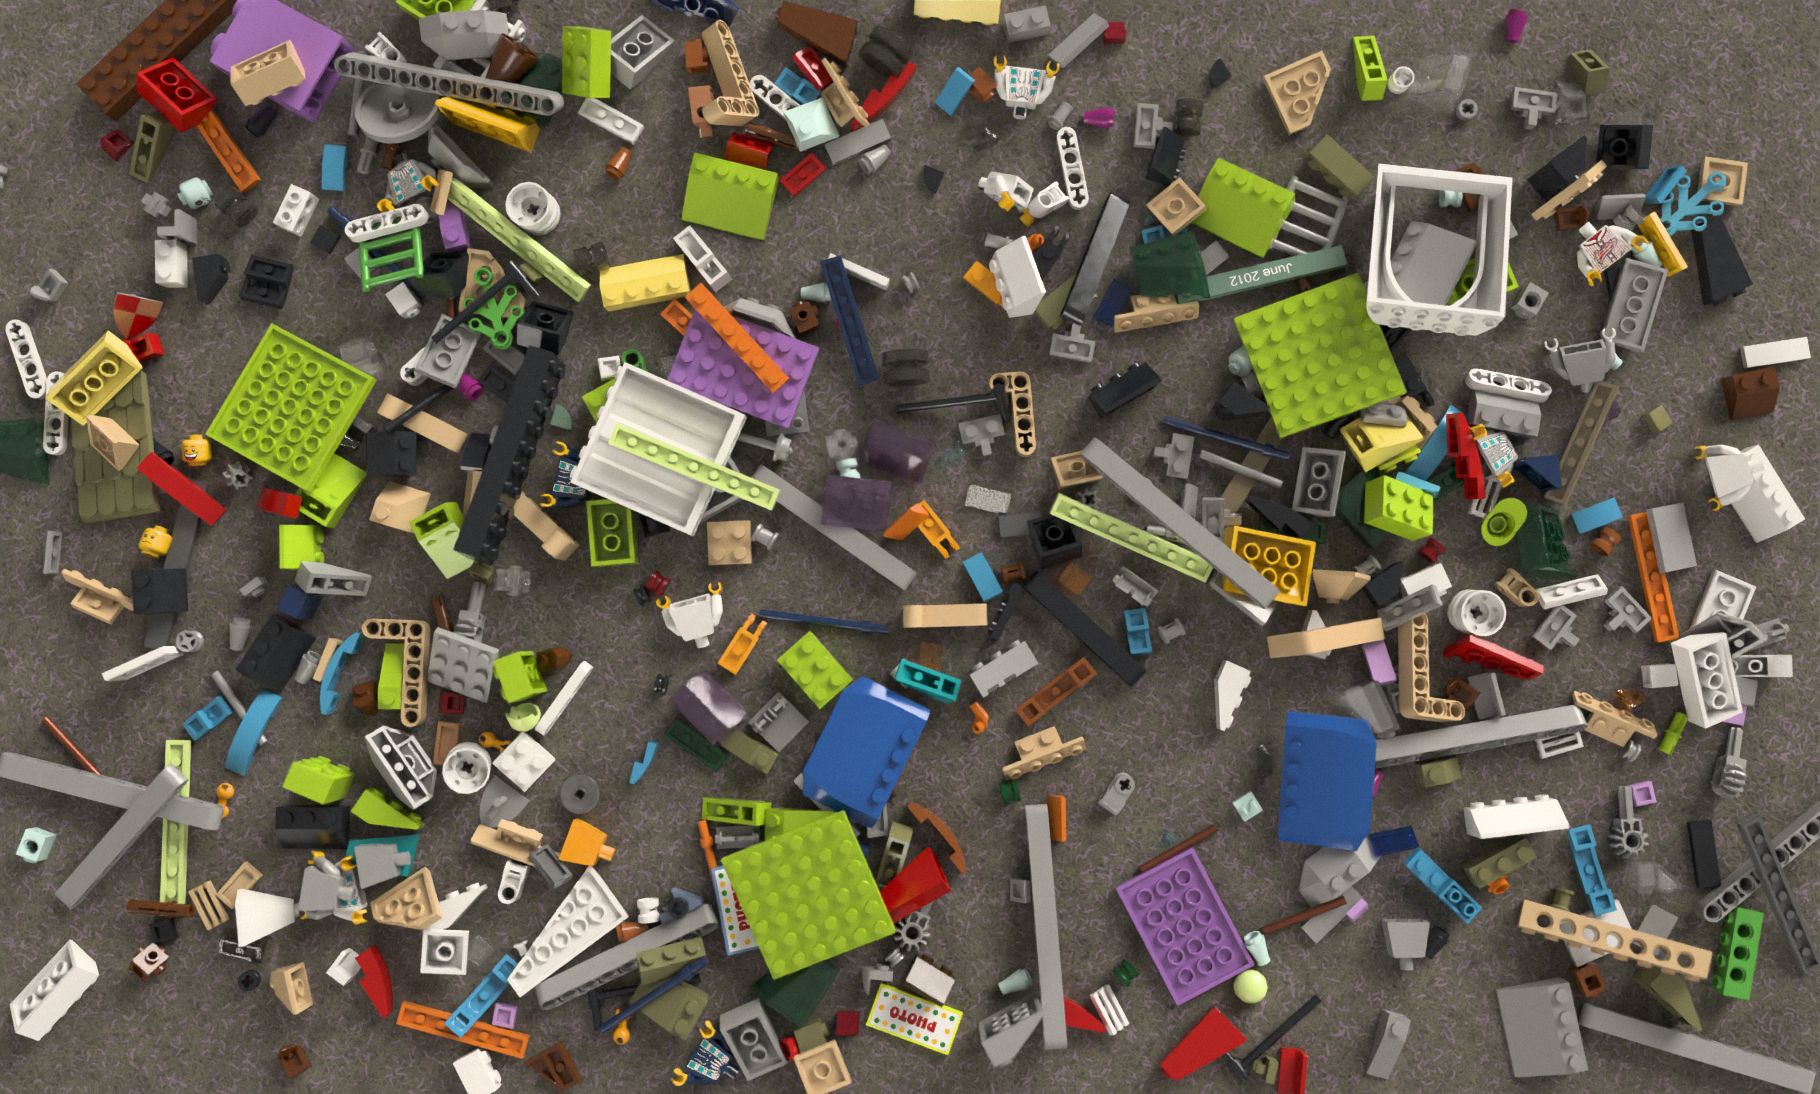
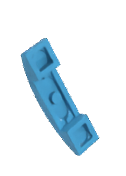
[1404,404,1468,481]
[320,632,365,715]
[225,688,283,776]
[1568,824,1617,916]
[444,954,518,1038]

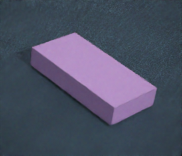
[1361,639,1397,686]

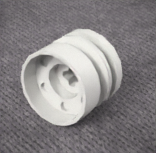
[505,182,561,236]
[1447,589,1506,636]
[442,742,492,794]

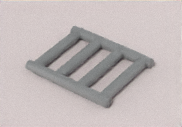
[1269,175,1349,256]

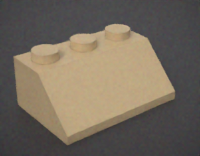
[231,40,305,106]

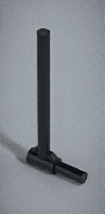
[431,260,541,344]
[896,384,1011,423]
[587,974,701,1031]
[1221,994,1321,1082]

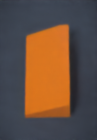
[883,503,929,540]
[1047,795,1066,842]

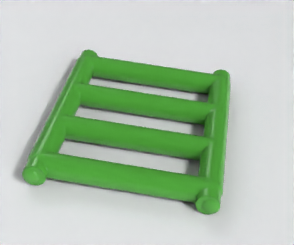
[359,213,424,292]

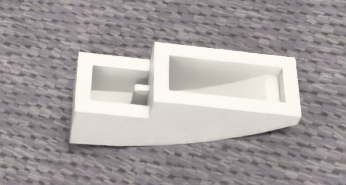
[673,226,732,292]

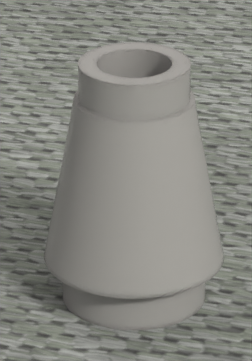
[859,145,891,174]
[229,617,252,651]
[294,651,322,684]

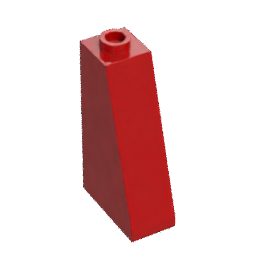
[880,847,951,924]
[1159,1005,1248,1081]

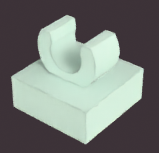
[1232,791,1263,822]

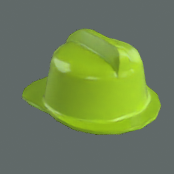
[1481,498,1527,546]

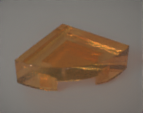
[1614,689,1647,711]

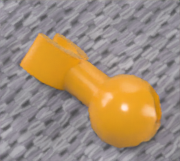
[479,731,512,752]
[216,783,234,818]
[613,1009,632,1045]

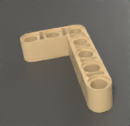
[702,20,759,126]
[513,491,580,561]
[1398,614,1465,723]
[1267,618,1385,658]
[362,619,431,727]

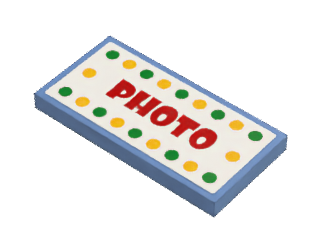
[710,866,759,956]

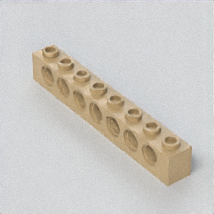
[1517,899,1712,982]

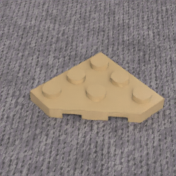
[1263,51,1331,136]
[1531,160,1607,221]
[458,248,527,319]
[370,867,442,930]

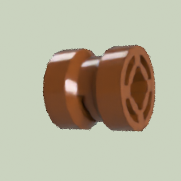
[1590,526,1622,557]

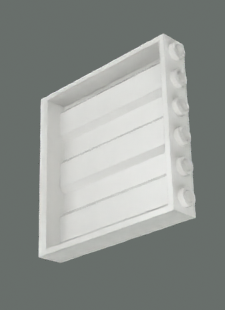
[570,362,747,537]

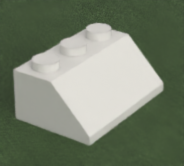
[989,236,1046,318]

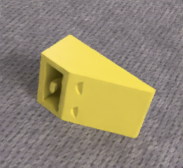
[1340,416,1424,472]

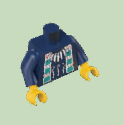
[540,441,591,509]
[671,1021,740,1086]

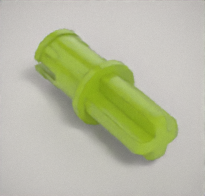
[1658,712,1688,756]

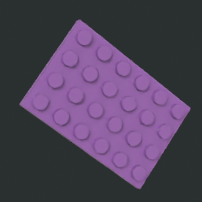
[667,309,820,429]
[1115,847,1254,1006]

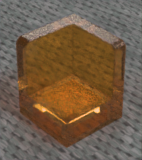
[1056,563,1092,595]
[919,642,943,671]

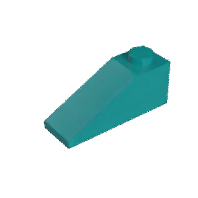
[894,659,962,704]

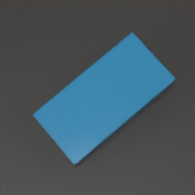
[934,67,975,116]
[1644,166,1687,204]

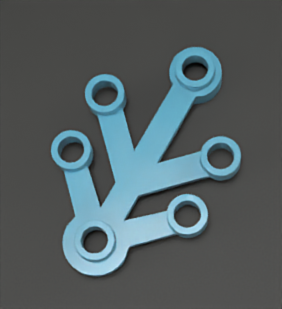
[1660,172,1726,237]

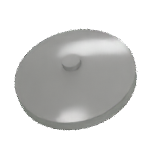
[355,73,441,143]

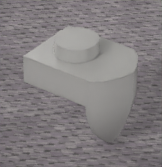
[30,269,68,302]
[862,964,893,995]

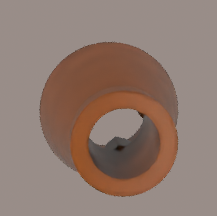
[604,147,632,180]
[616,922,649,943]

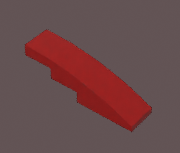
[851,61,917,131]
[1446,413,1486,499]
[137,452,227,526]

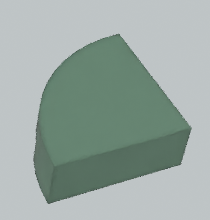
[550,404,573,431]

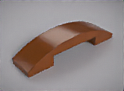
[1015,657,1097,727]
[907,802,966,874]

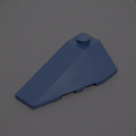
[649,0,739,27]

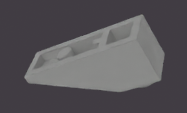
[295,561,372,596]
[1366,1009,1411,1080]

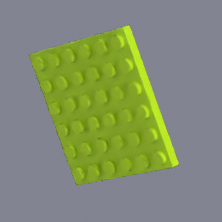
[1233,273,1407,439]
[205,323,377,493]
[721,810,896,980]

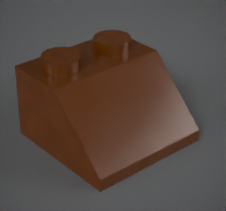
[1721,367,1780,420]

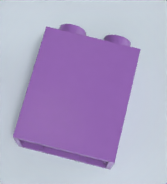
[210,0,356,123]

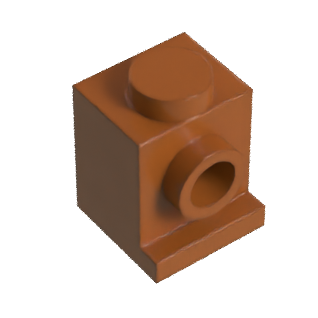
[685,39,710,74]
[969,66,996,103]
[1568,961,1607,998]

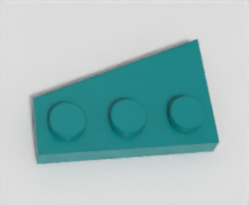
[345,834,420,877]

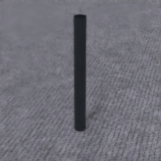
[383,384,454,434]

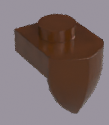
[1554,206,1590,232]
[536,647,573,673]
[1445,679,1481,710]
[352,680,379,716]
[278,1044,312,1079]

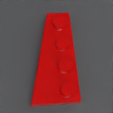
[1443,634,1544,681]

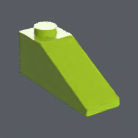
[1353,36,1388,101]
[378,643,404,709]
[702,797,772,826]

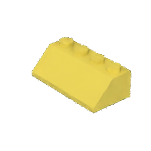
[914,0,1001,25]
[600,254,691,312]
[45,331,142,426]

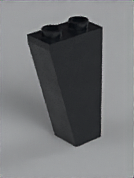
[1691,215,1753,306]

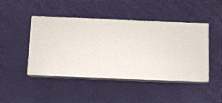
[578,98,644,145]
[828,253,890,290]
[1740,337,1811,369]
[1536,574,1608,609]

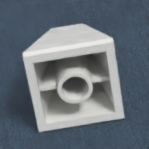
[235,889,299,947]

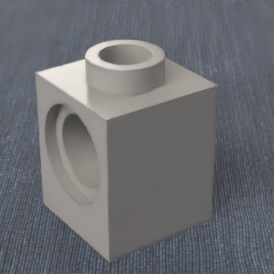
[1510,282,1549,319]

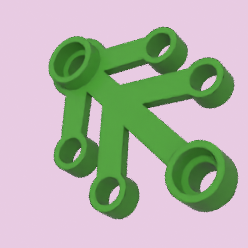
[463,268,525,350]

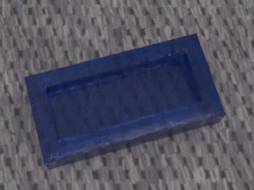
[1093,279,1132,327]
[1368,825,1419,857]

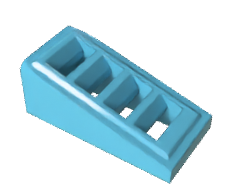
[1395,472,1441,498]

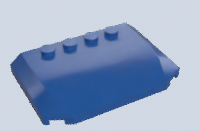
[803,676,931,828]
[1278,711,1377,851]

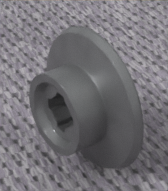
[560,775,599,814]

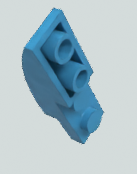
[1403,847,1482,924]

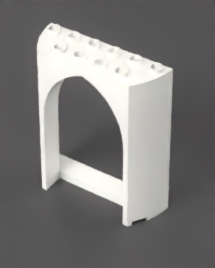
[1366,164,1512,336]

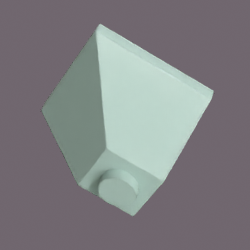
[783,97,839,151]

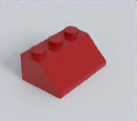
[137,57,217,133]

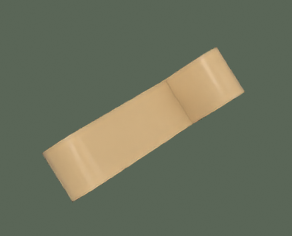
[989,372,1036,457]
[377,393,468,453]
[903,604,988,628]

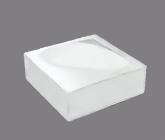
[598,356,621,381]

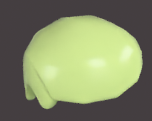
[505,703,541,732]
[1233,969,1268,1003]

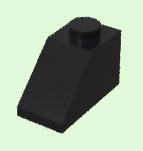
[192,254,230,304]
[1362,561,1404,608]

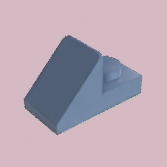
[659,887,704,924]

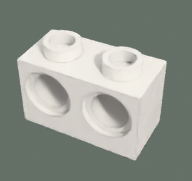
[273,184,319,237]

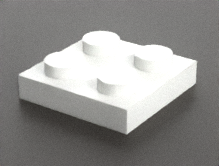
[492,732,555,792]

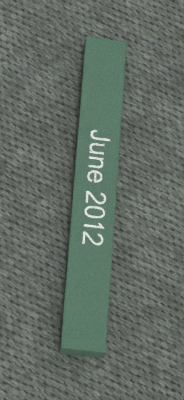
[1173,245,1348,304]

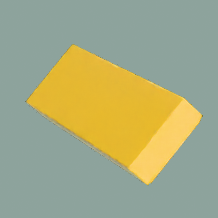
[1637,212,1688,277]

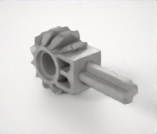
[454,582,486,643]
[1711,727,1747,799]
[1608,786,1649,859]
[894,902,933,951]

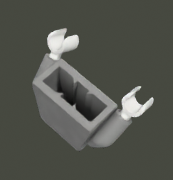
[1545,328,1616,393]

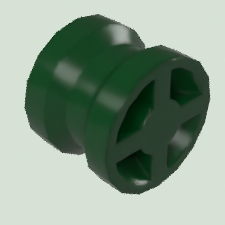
[999,780,1021,805]
[1112,959,1140,987]

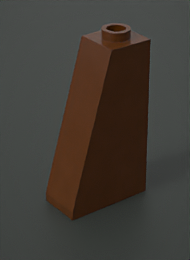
[775,1,858,67]

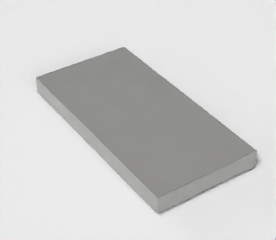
[1599,258,1668,353]

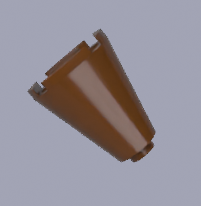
[485,33,538,94]

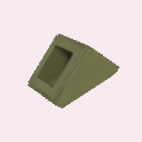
[519,262,546,286]
[1642,405,1673,434]

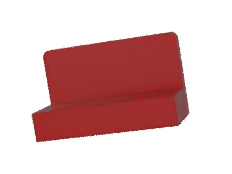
[725,132,774,170]
[1276,1047,1308,1094]

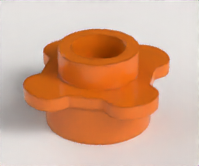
[1487,875,1510,895]

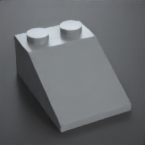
[610,15,675,90]
[720,997,788,1081]

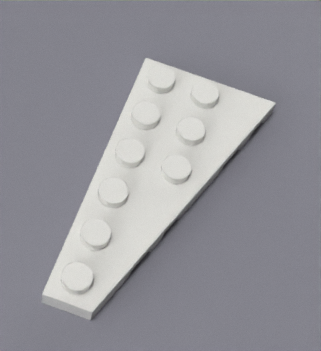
[507,866,629,997]

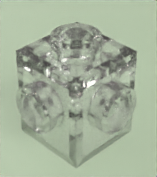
[825,429,859,461]
[495,565,531,596]

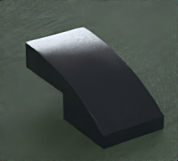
[461,432,491,472]

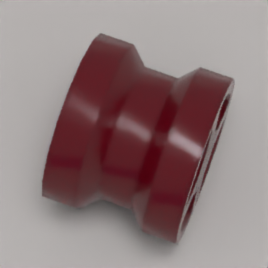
[1418,537,1446,564]
[645,570,671,598]

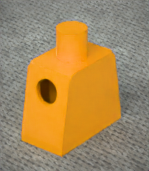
[559,818,615,866]

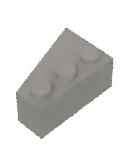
[969,640,1038,698]

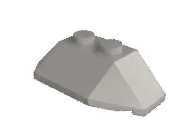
[419,10,509,60]
[428,123,495,188]
[724,297,796,339]
[1679,613,1767,659]
[364,725,437,810]
[1298,838,1381,908]

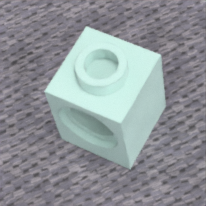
[16,827,56,863]

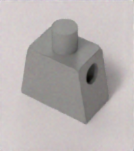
[354,844,411,889]
[1382,919,1429,970]

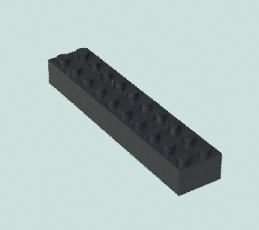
[453,345,566,566]

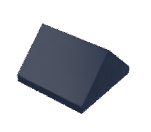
[1513,455,1561,492]

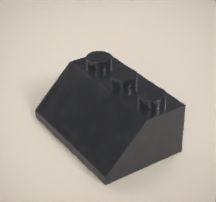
[1527,135,1587,199]
[1088,362,1162,419]
[235,614,316,693]
[275,804,350,849]

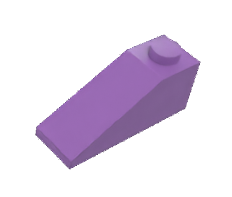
[439,199,472,253]

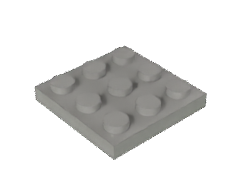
[427,627,499,703]

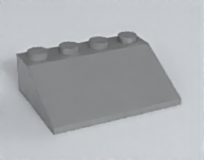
[1390,221,1477,306]
[1496,977,1588,1077]
[978,991,1044,1068]

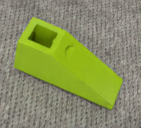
[351,787,425,830]

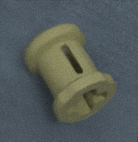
[1549,886,1575,912]

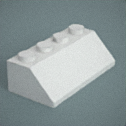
[1732,445,1805,543]
[1671,632,1743,729]
[1463,794,1569,839]
[10,940,99,1041]

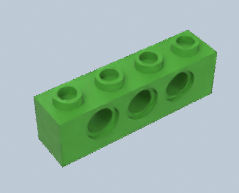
[1712,906,1764,1000]

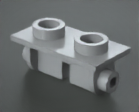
[1112,566,1158,607]
[1747,618,1790,652]
[715,825,760,849]

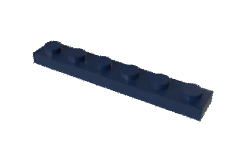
[820,255,880,386]

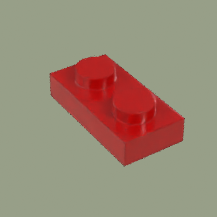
[792,46,834,91]
[780,153,826,198]

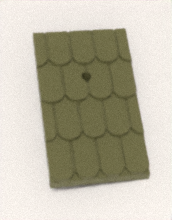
[69,370,160,523]

